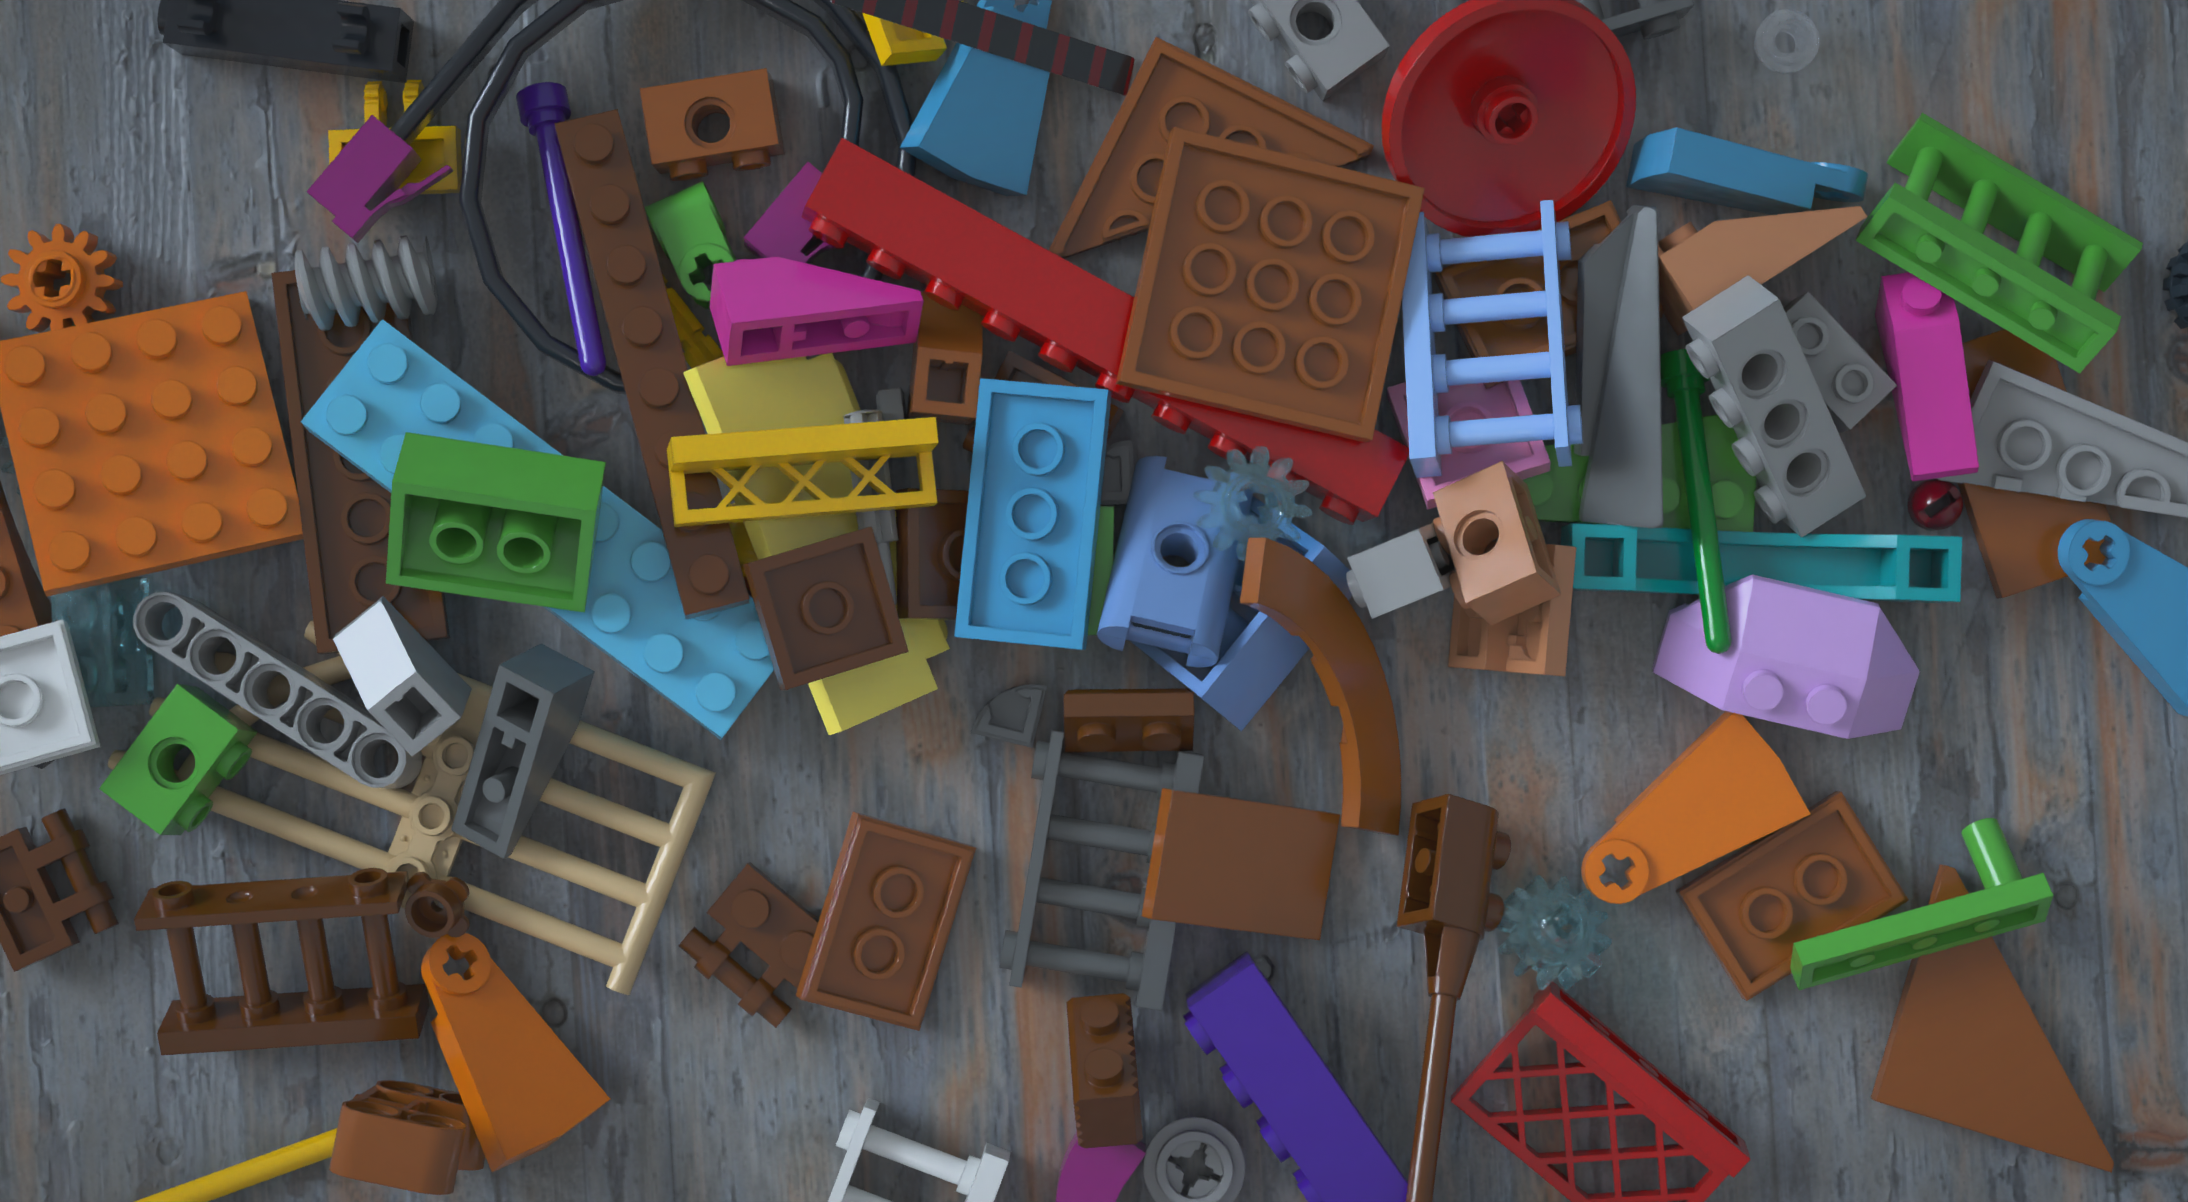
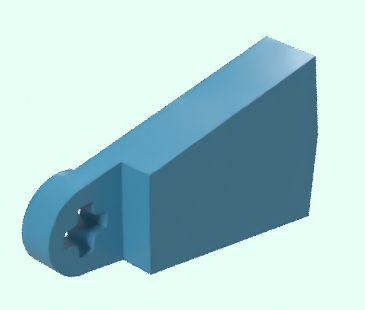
[900,0,1052,196]
[1626,127,1868,215]
[2058,519,2188,717]

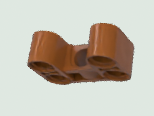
[329,1080,485,1195]

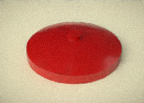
[1381,0,1636,237]

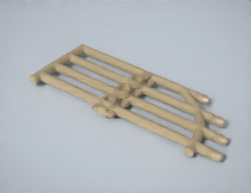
[108,620,716,995]

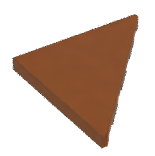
[1049,37,1374,259]
[1871,864,2114,1173]

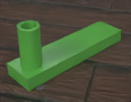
[1790,818,2054,990]

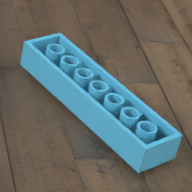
[301,319,774,740]

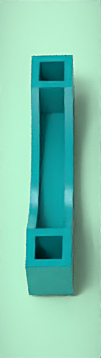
[1561,523,1962,603]

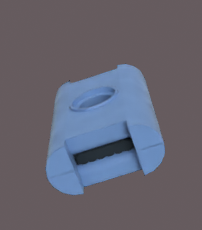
[1097,456,1254,668]

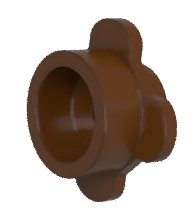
[405,872,470,938]

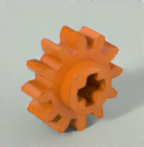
[1,224,123,333]

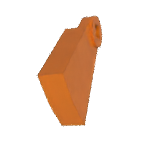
[1581,711,1810,904]
[421,933,610,1172]

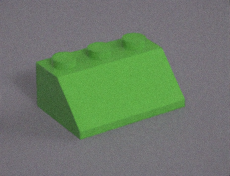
[386,432,606,612]

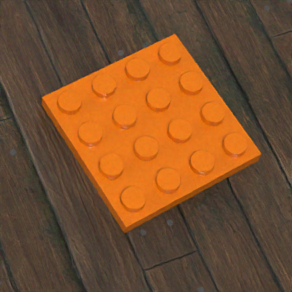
[0,291,303,597]

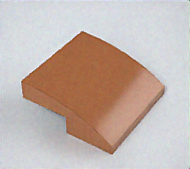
[1448,541,1576,677]

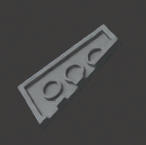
[1937,360,2188,518]

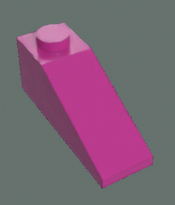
[709,257,924,366]
[1875,272,1979,482]

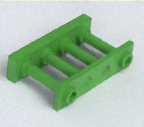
[1855,113,2143,373]

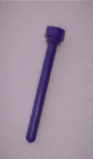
[516,82,606,376]

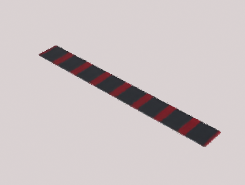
[831,0,1135,96]

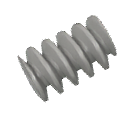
[295,235,438,331]

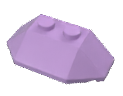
[1652,575,1920,739]

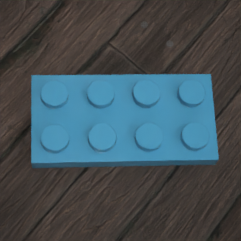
[954,378,1112,650]

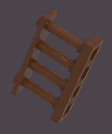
[134,868,430,1055]

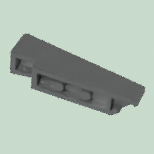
[1574,205,1663,528]

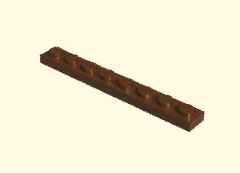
[554,109,749,620]

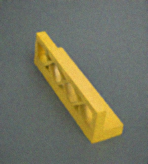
[667,417,939,527]

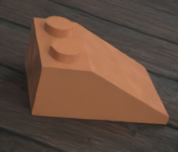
[1658,206,1867,336]

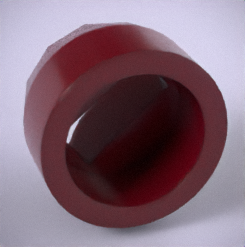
[1907,479,1963,531]

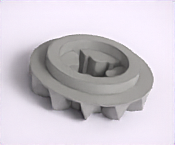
[1143,1116,1246,1202]

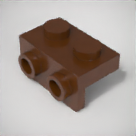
[1064,688,1194,752]

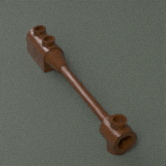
[1396,794,1511,1202]

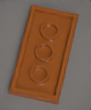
[1957,329,2111,599]

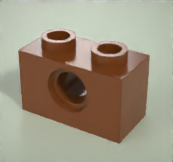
[640,68,785,181]

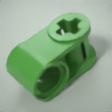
[645,181,736,310]

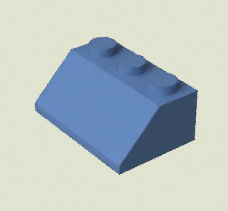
[1129,496,1352,732]

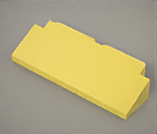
[683,353,950,735]

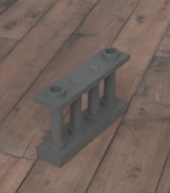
[999,729,1204,1011]

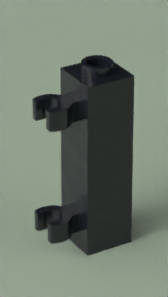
[157,0,414,83]

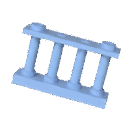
[1402,200,1583,478]

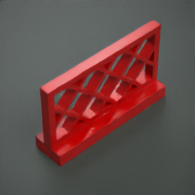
[1451,978,1751,1202]

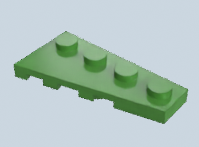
[1523,415,1756,532]

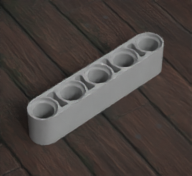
[133,592,422,789]

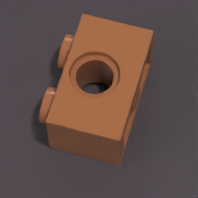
[1433,461,1561,625]

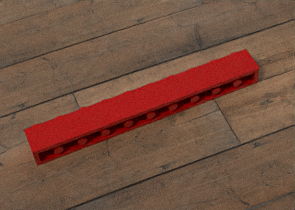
[801,138,1409,525]

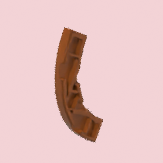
[1240,538,1401,836]

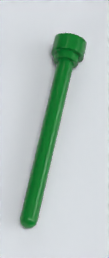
[1660,349,1732,654]

